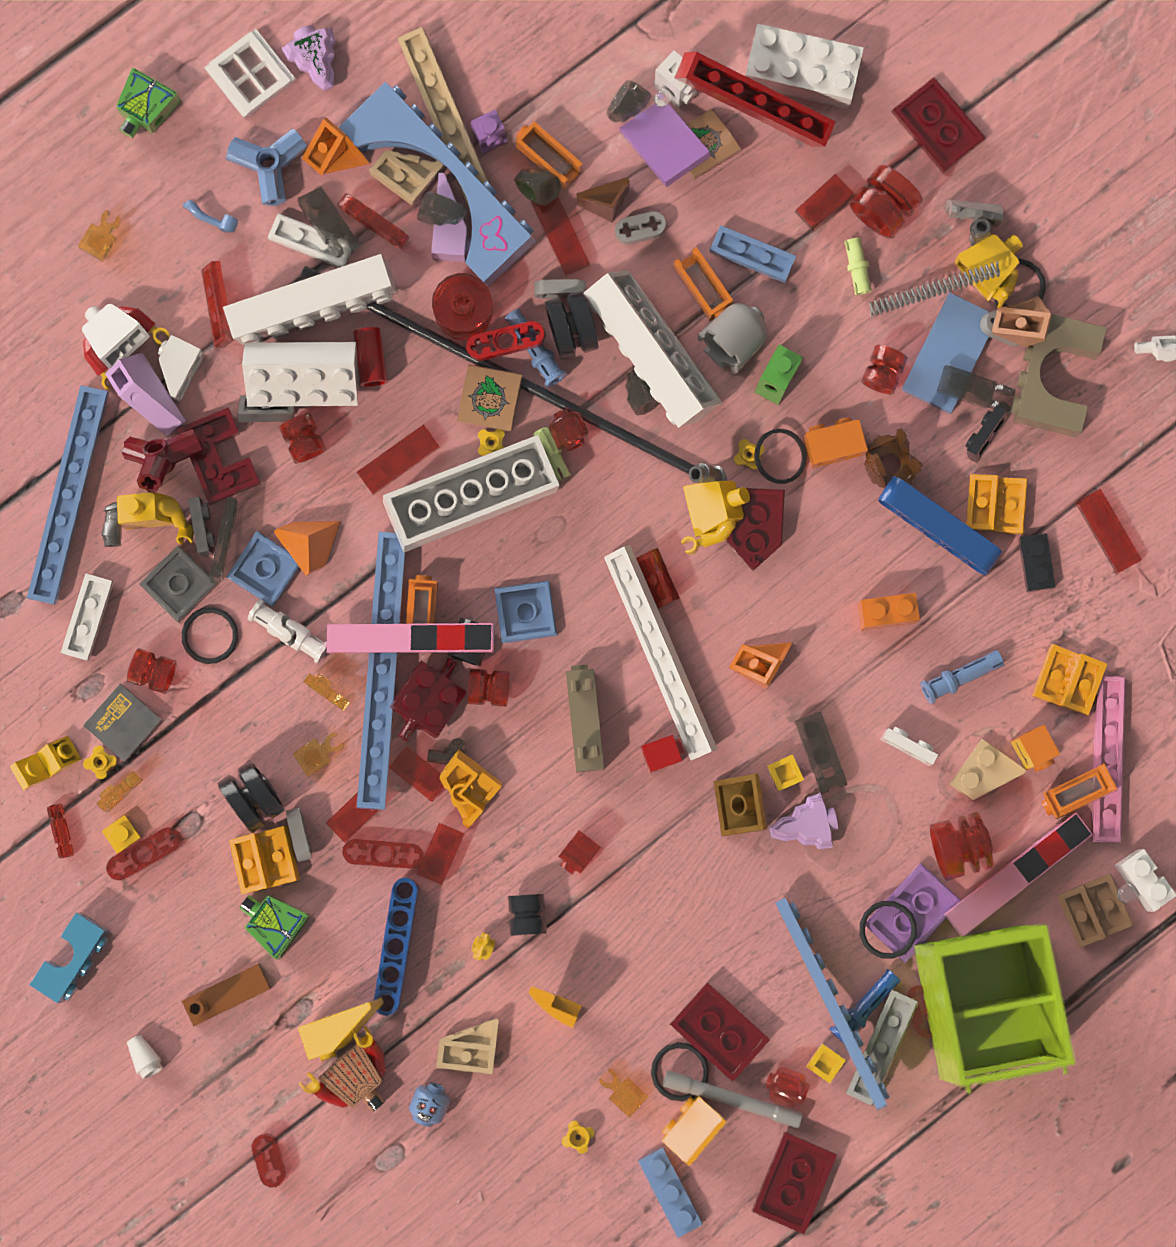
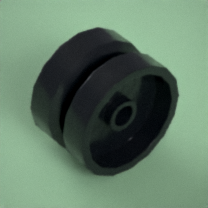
[544,291,599,360]
[217,760,285,833]

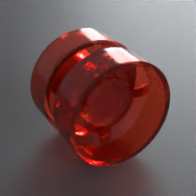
[849,165,923,239]

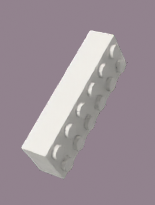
[223,254,398,346]
[584,270,722,428]
[383,435,559,552]

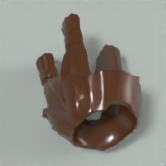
[864,428,923,489]

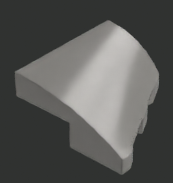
[945,200,1003,227]

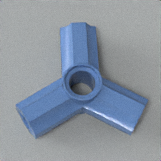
[226,129,308,206]

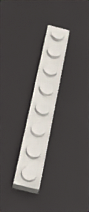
[604,545,717,760]

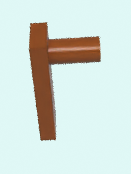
[182,964,271,1027]

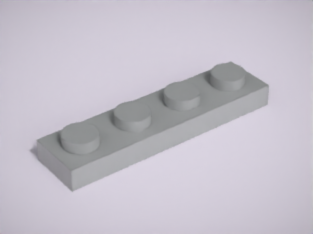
[846,990,919,1106]

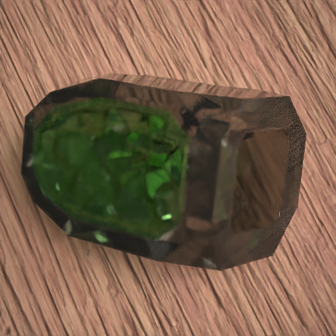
[514,168,561,206]

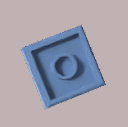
[226,531,300,607]
[494,581,557,644]

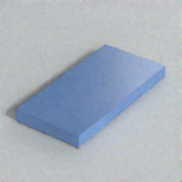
[901,292,995,414]

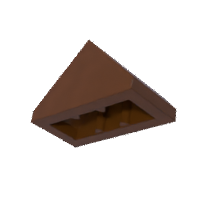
[576,177,630,222]

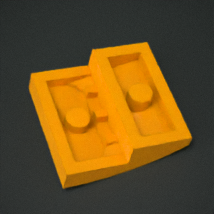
[966,474,1028,535]
[1032,644,1107,716]
[229,826,300,895]

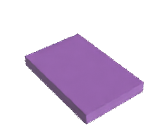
[619,98,711,187]
[865,863,961,963]

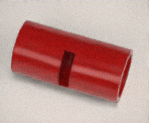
[353,327,388,387]

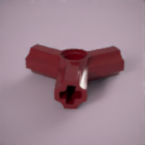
[121,429,202,493]

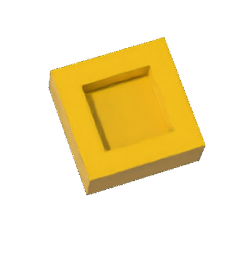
[766,754,804,792]
[102,815,142,854]
[806,1043,846,1083]

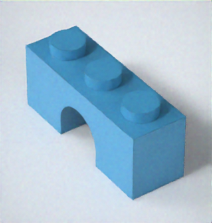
[29,913,109,1003]

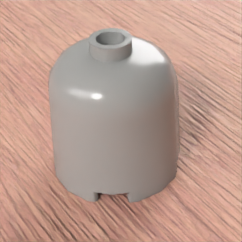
[698,303,768,374]

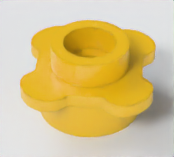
[478,429,505,456]
[734,439,765,470]
[83,746,117,779]
[471,932,495,961]
[562,1120,594,1154]

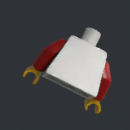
[82,304,170,391]

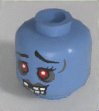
[409,1082,450,1127]

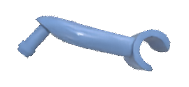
[183,200,238,232]

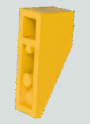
[298,998,383,1062]

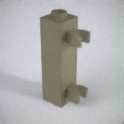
[566,665,604,773]

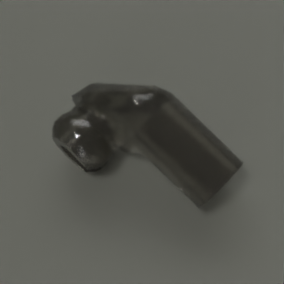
[427,738,466,765]

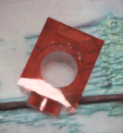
[558,830,601,875]

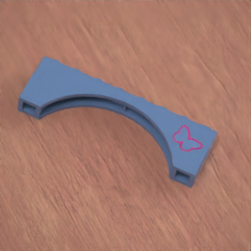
[339,81,536,287]

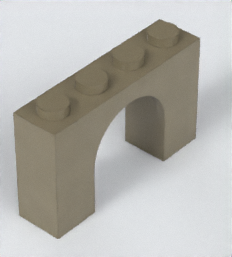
[1010,314,1106,438]

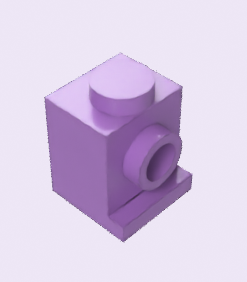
[471,110,508,154]

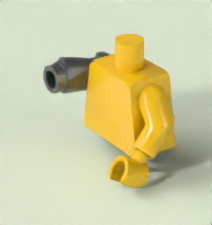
[954,218,1023,309]
[681,463,750,555]
[101,492,194,547]

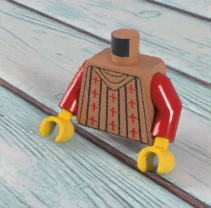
[299,1026,386,1113]

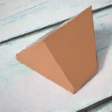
[992,297,1052,347]

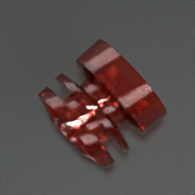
[929,812,994,881]

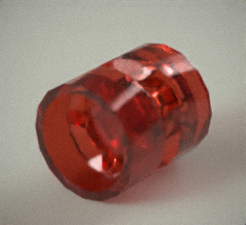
[861,345,908,395]
[278,413,327,464]
[127,648,177,694]
[468,669,510,707]

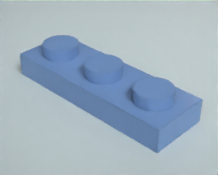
[709,225,796,283]
[638,1147,703,1238]

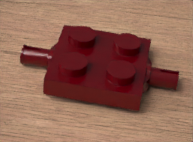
[390,658,466,742]

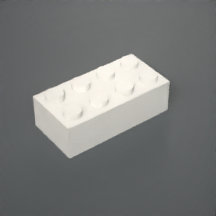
[745,24,863,109]
[242,342,360,407]

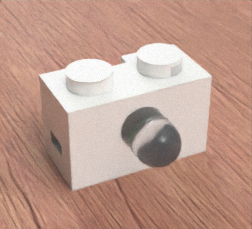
[654,50,697,108]
[1114,849,1176,912]

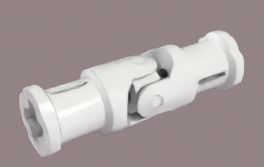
[248,599,327,664]

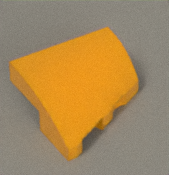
[440,750,502,829]
[528,986,582,1028]

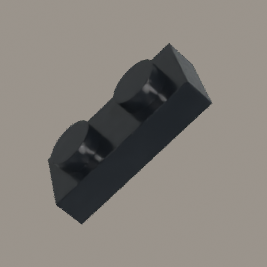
[966,405,1007,463]
[1018,533,1056,592]

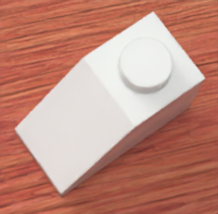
[158,335,204,403]

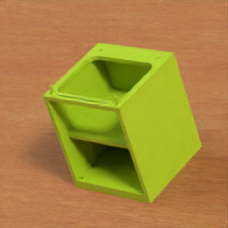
[913,924,1075,1093]

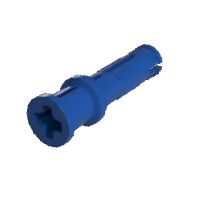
[829,969,901,1045]

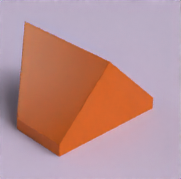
[302,117,370,176]
[274,521,341,576]
[729,642,793,689]

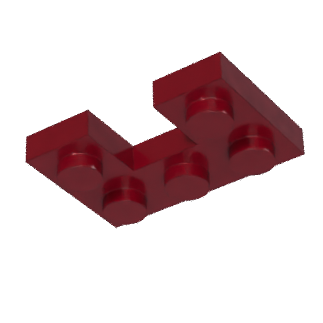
[178,407,261,505]

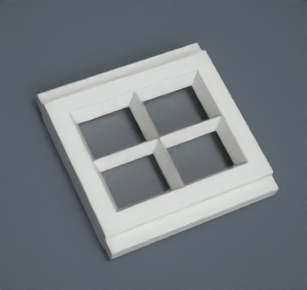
[204,29,296,119]

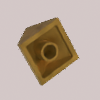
[713,773,767,836]

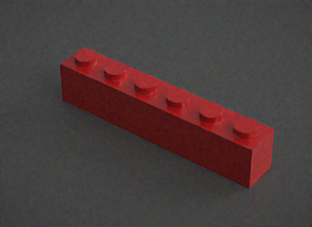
[674,52,836,147]

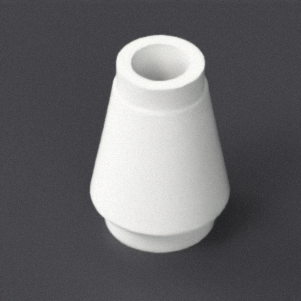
[127,1035,163,1079]

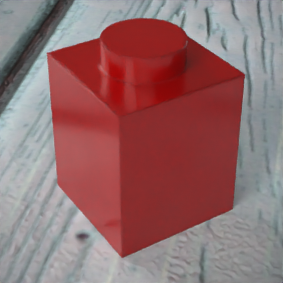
[641,735,685,774]

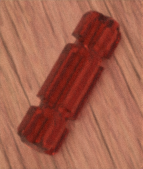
[47,804,74,859]

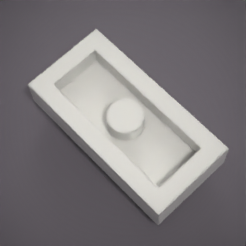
[880,727,938,766]

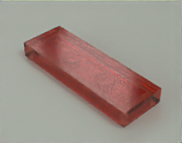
[531,191,590,277]
[201,261,234,348]
[357,424,440,495]
[1075,488,1142,574]

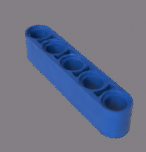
[878,476,1002,576]
[373,878,419,1016]

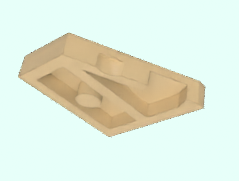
[369,150,444,206]
[949,739,1026,801]
[436,1019,499,1074]

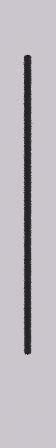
[301,266,695,474]

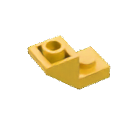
[10,736,82,791]

